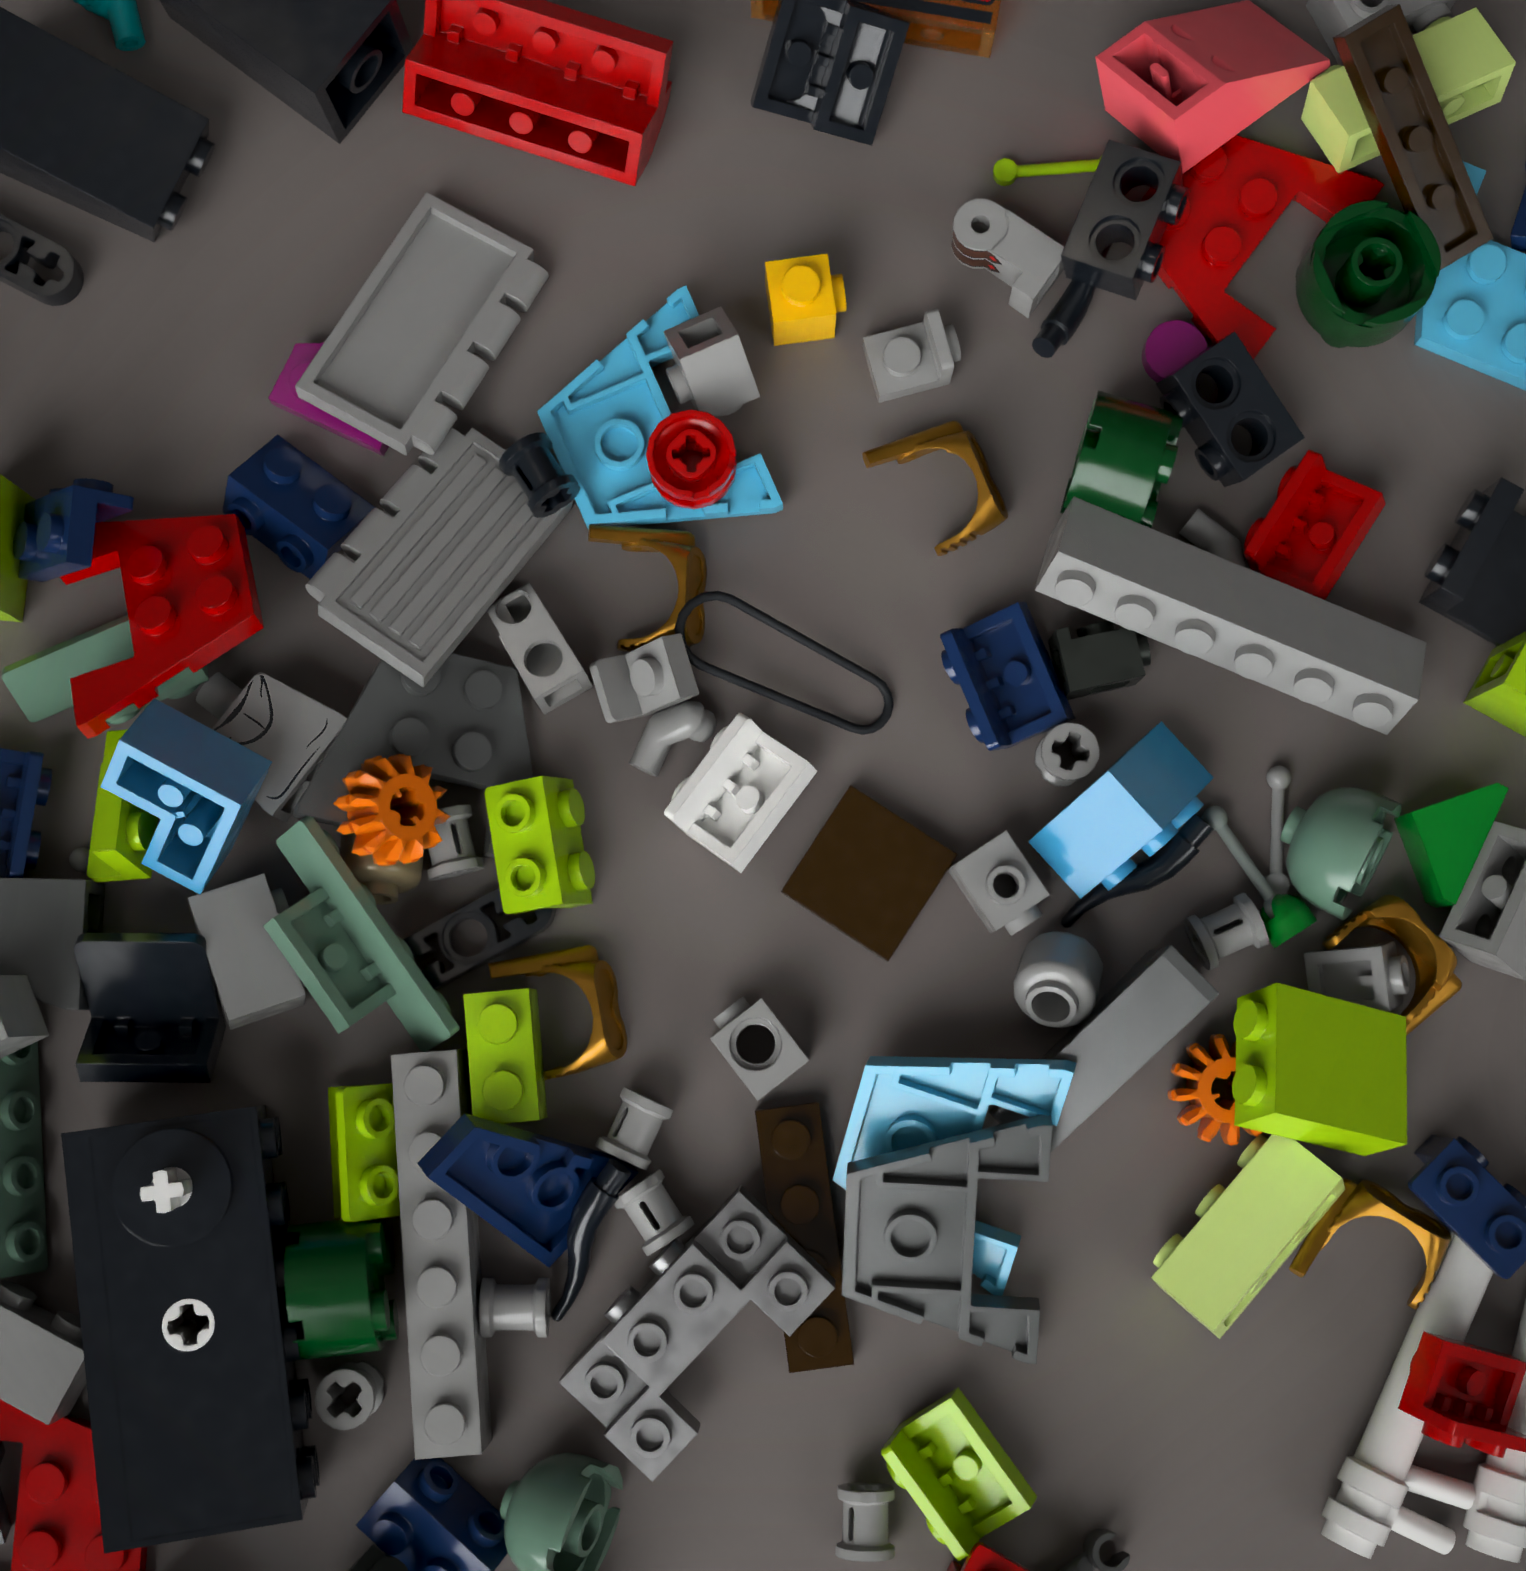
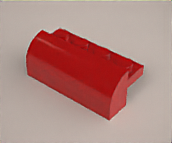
[402,0,674,186]

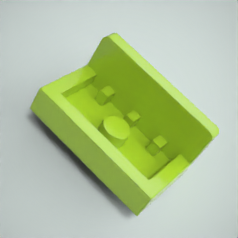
[87,729,159,882]
[484,775,595,914]
[328,1083,400,1222]
[881,1387,1037,1561]

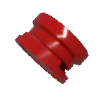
[646,409,737,509]

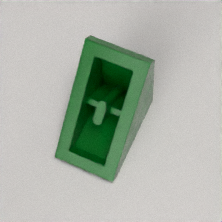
[1394,783,1509,908]

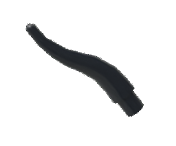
[1032,244,1112,358]
[1061,813,1214,928]
[551,1159,631,1322]

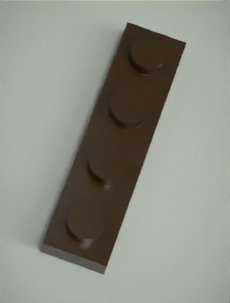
[1333,4,1493,270]
[755,1102,854,1373]

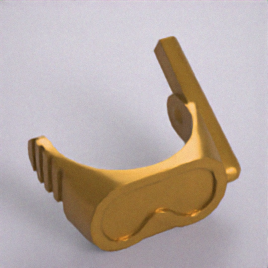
[862,421,1008,556]
[588,525,707,652]
[1322,894,1462,1036]
[488,945,627,1080]
[1289,1178,1451,1310]

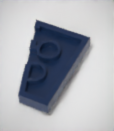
[417,1113,638,1268]

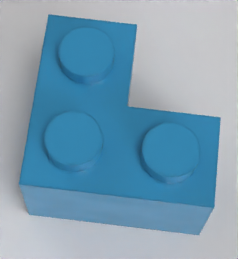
[100,698,272,894]
[1028,721,1214,899]

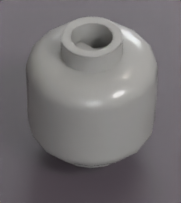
[1013,931,1103,1028]

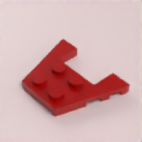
[1140,135,1384,360]
[60,514,264,739]
[0,1399,148,1571]

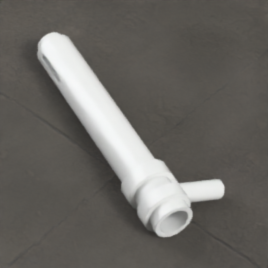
[1321,1231,1493,1559]
[1404,1299,1526,1563]

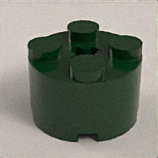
[1295,200,1441,348]
[1060,390,1184,528]
[284,1219,399,1360]

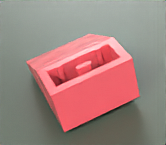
[1095,0,1330,174]

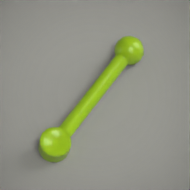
[993,156,1102,186]

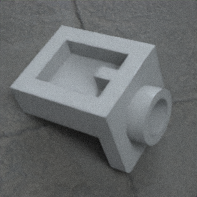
[862,308,961,403]
[589,633,699,723]
[1304,941,1410,1012]

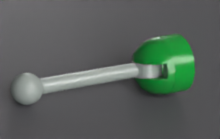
[1202,805,1318,949]

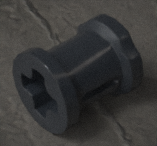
[499,432,580,518]

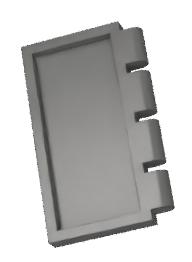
[295,192,549,456]
[305,427,574,687]

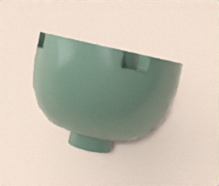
[1280,787,1401,920]
[500,1452,623,1571]

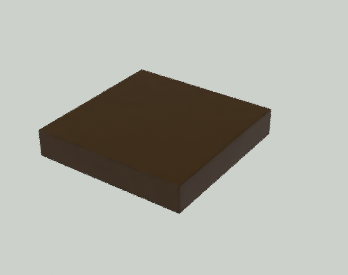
[781,785,958,962]

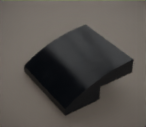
[750,0,910,146]

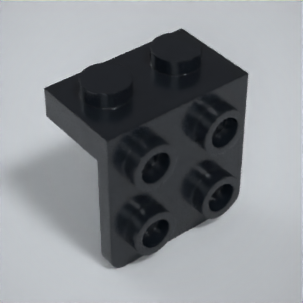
[1419,477,1526,646]
[74,933,226,1083]

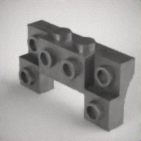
[559,1185,836,1482]

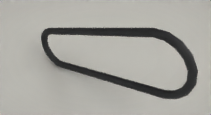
[675,591,894,735]

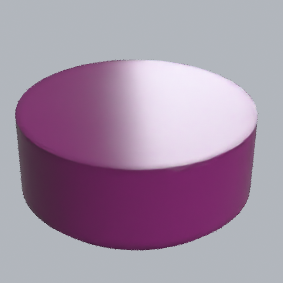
[1142,320,1207,383]

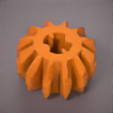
[333,754,451,866]
[1168,1034,1263,1145]

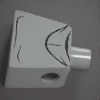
[196,672,347,822]

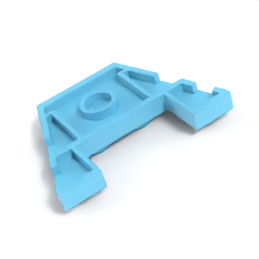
[1414,161,1526,391]
[537,286,783,530]
[832,1056,1076,1296]

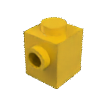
[765,253,846,346]

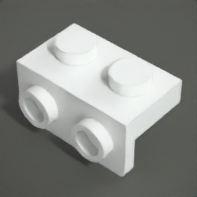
[664,713,817,873]

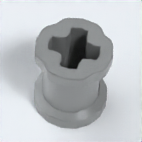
[1034,723,1099,787]
[427,805,485,881]
[1184,892,1269,971]
[595,1087,674,1170]
[614,1169,695,1256]
[479,1277,551,1338]
[314,1361,385,1430]
[835,1482,895,1562]

